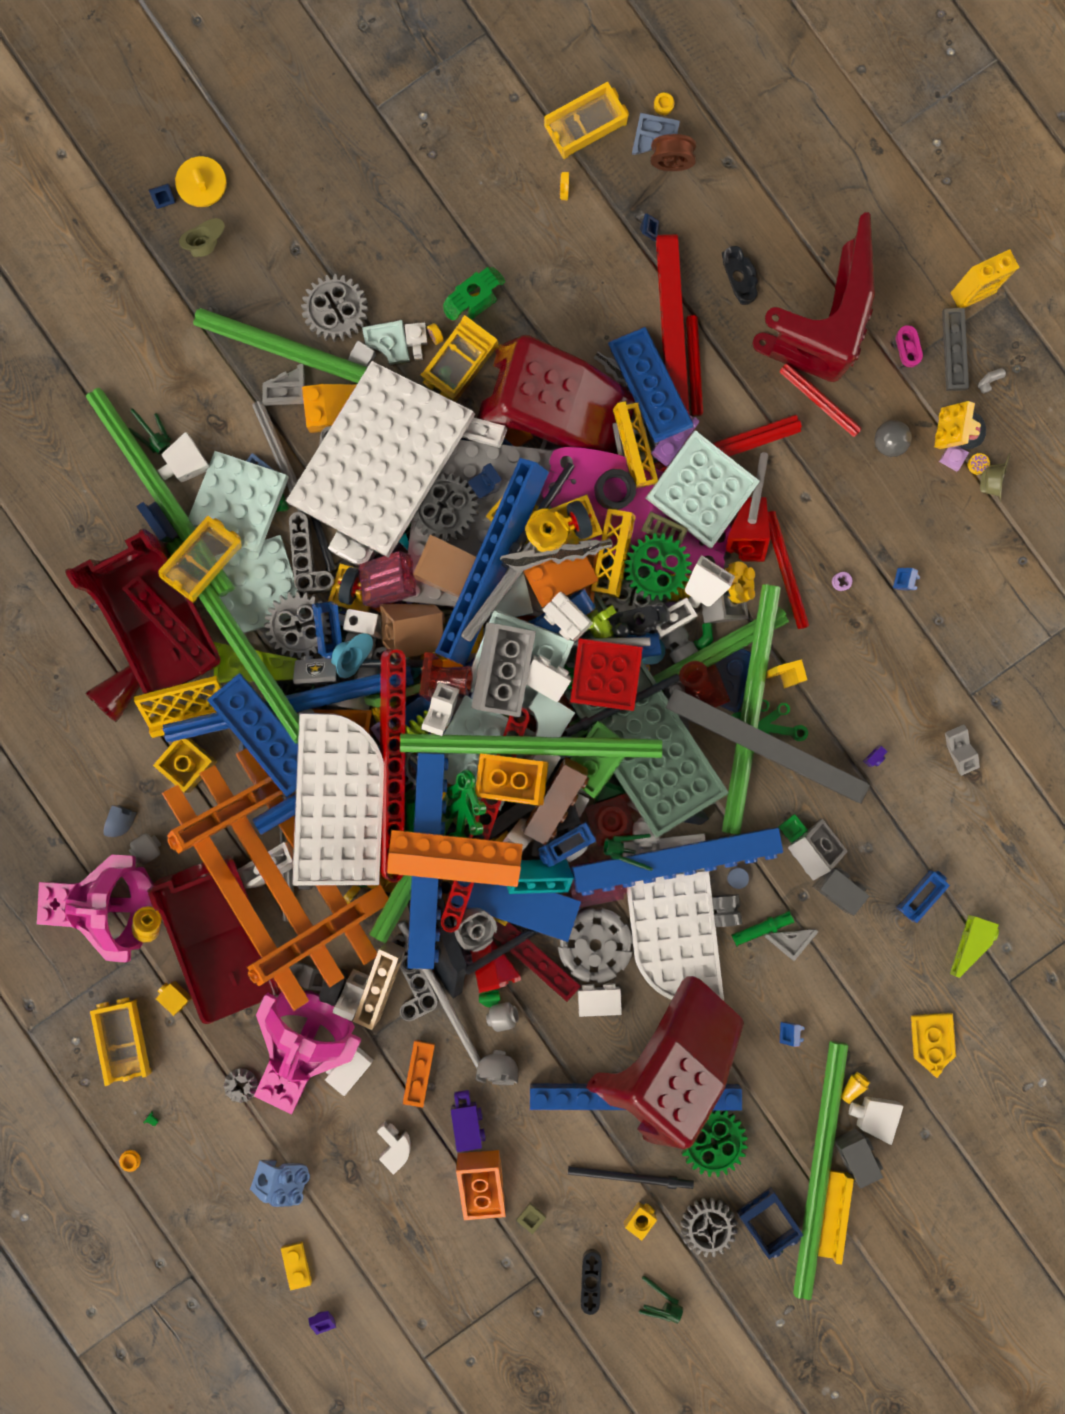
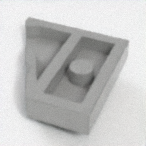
[263,364,305,405]

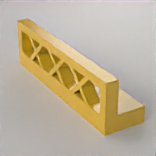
[613,401,658,488]
[591,509,636,598]
[766,659,807,688]
[818,1170,854,1265]

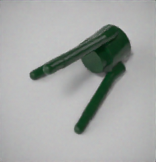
[128,408,171,454]
[603,834,653,871]
[638,1276,683,1324]

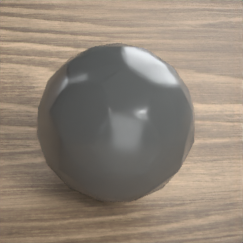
[874,420,912,457]

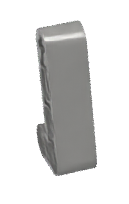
[289,512,335,594]
[391,934,439,1021]

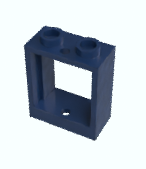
[737,1187,803,1259]

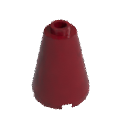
[85,666,140,722]

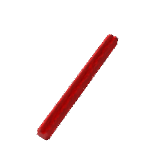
[768,511,809,629]

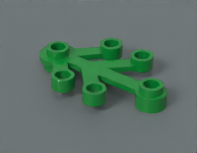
[731,699,808,753]
[444,770,486,837]

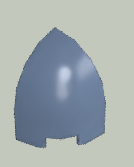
[104,805,137,837]

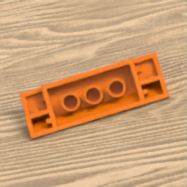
[387,830,523,887]

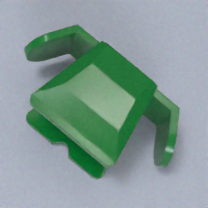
[443,267,505,320]

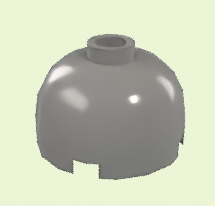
[453,908,497,951]
[476,1050,518,1085]

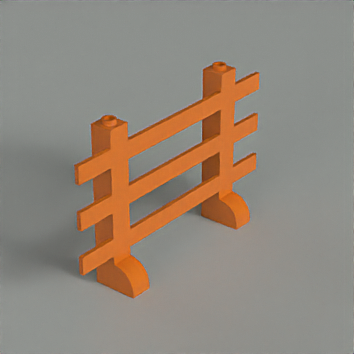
[162,748,389,1011]

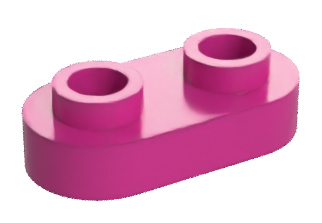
[896,326,923,368]

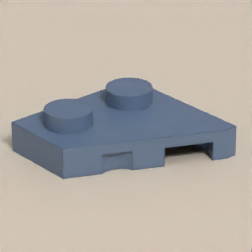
[632,113,680,155]

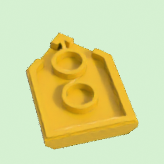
[911,1013,956,1078]

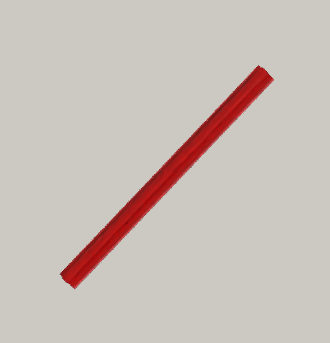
[654,414,802,472]

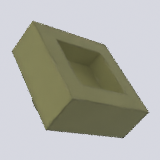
[516,1202,546,1235]

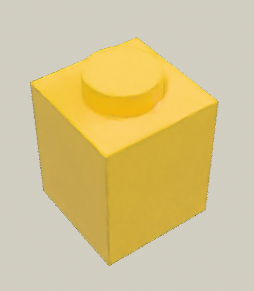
[156,981,192,1016]

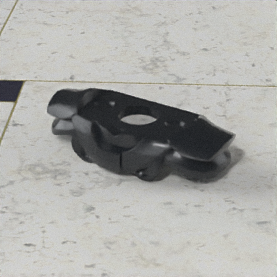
[722,246,758,305]
[609,604,669,637]

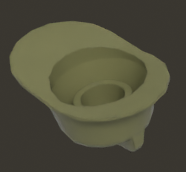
[179,218,225,257]
[980,453,1011,502]

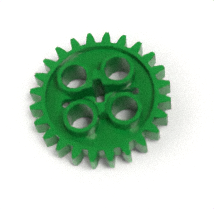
[624,533,692,601]
[681,1110,748,1177]

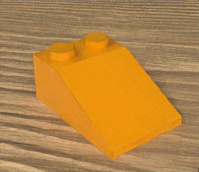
[302,384,357,433]
[475,753,549,806]

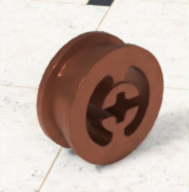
[651,134,696,171]

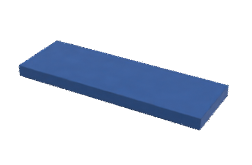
[608,327,693,443]
[207,673,298,797]
[451,881,581,942]

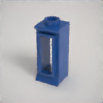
[312,601,342,659]
[538,823,596,867]
[896,870,950,923]

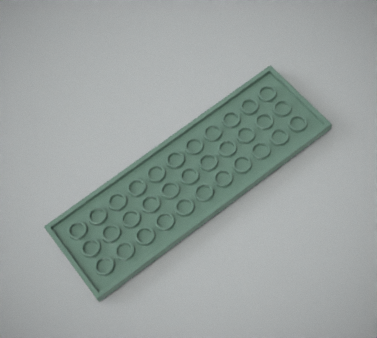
[528,592,729,838]

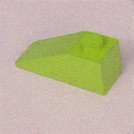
[950,915,999,978]

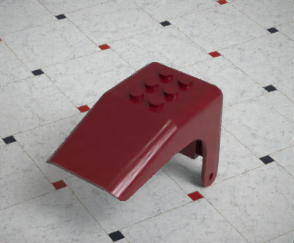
[752,212,875,382]
[477,335,635,455]
[65,528,221,694]
[147,854,282,1024]
[587,976,744,1149]

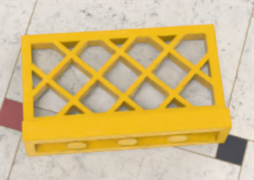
[134,676,222,738]

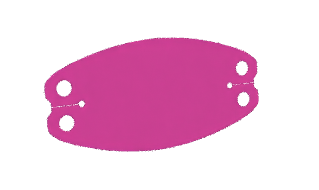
[540,447,731,575]

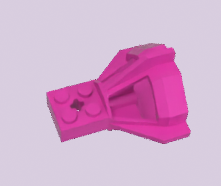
[37,854,153,962]
[254,991,361,1115]

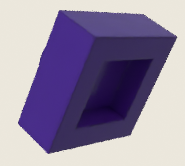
[863,746,888,767]
[308,1311,336,1335]

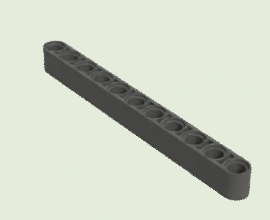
[665,689,870,804]

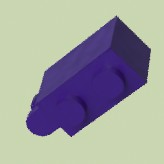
[451,1090,486,1152]

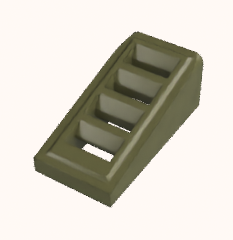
[641,511,688,548]

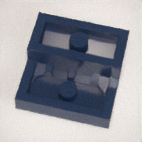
[136,501,180,543]

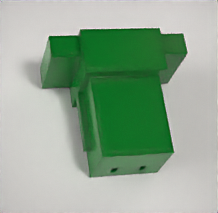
[143,1111,159,1127]

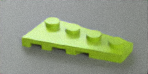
[214,642,298,683]

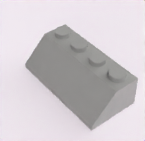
[471,623,536,717]

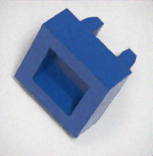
[893,568,920,590]
[780,1022,804,1047]

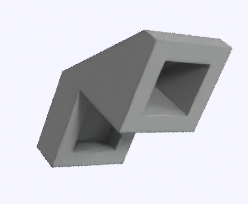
[945,724,980,776]
[289,962,325,991]

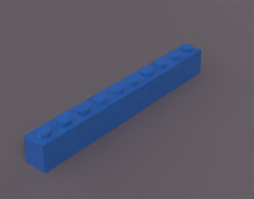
[435,458,549,666]
[407,752,448,969]
[571,828,783,896]
[530,1083,742,1110]

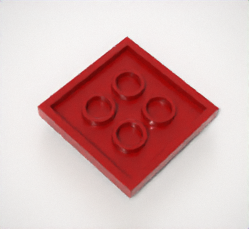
[570,638,643,711]

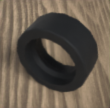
[594,469,636,510]

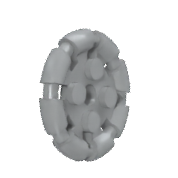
[558,907,633,983]

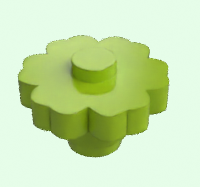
[586,605,616,638]

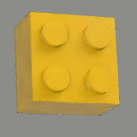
[153,738,217,793]

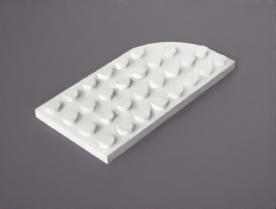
[292,713,384,885]
[623,834,724,1001]

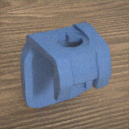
[250,1159,310,1207]

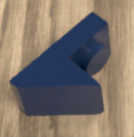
[468,463,502,498]

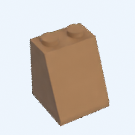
[413,535,476,598]
[380,604,445,659]

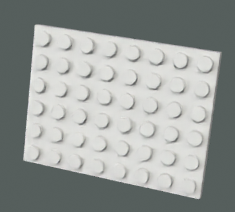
[286,361,475,558]

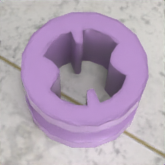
[832,572,852,591]

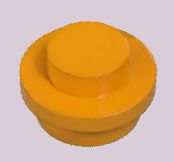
[119,1150,141,1172]

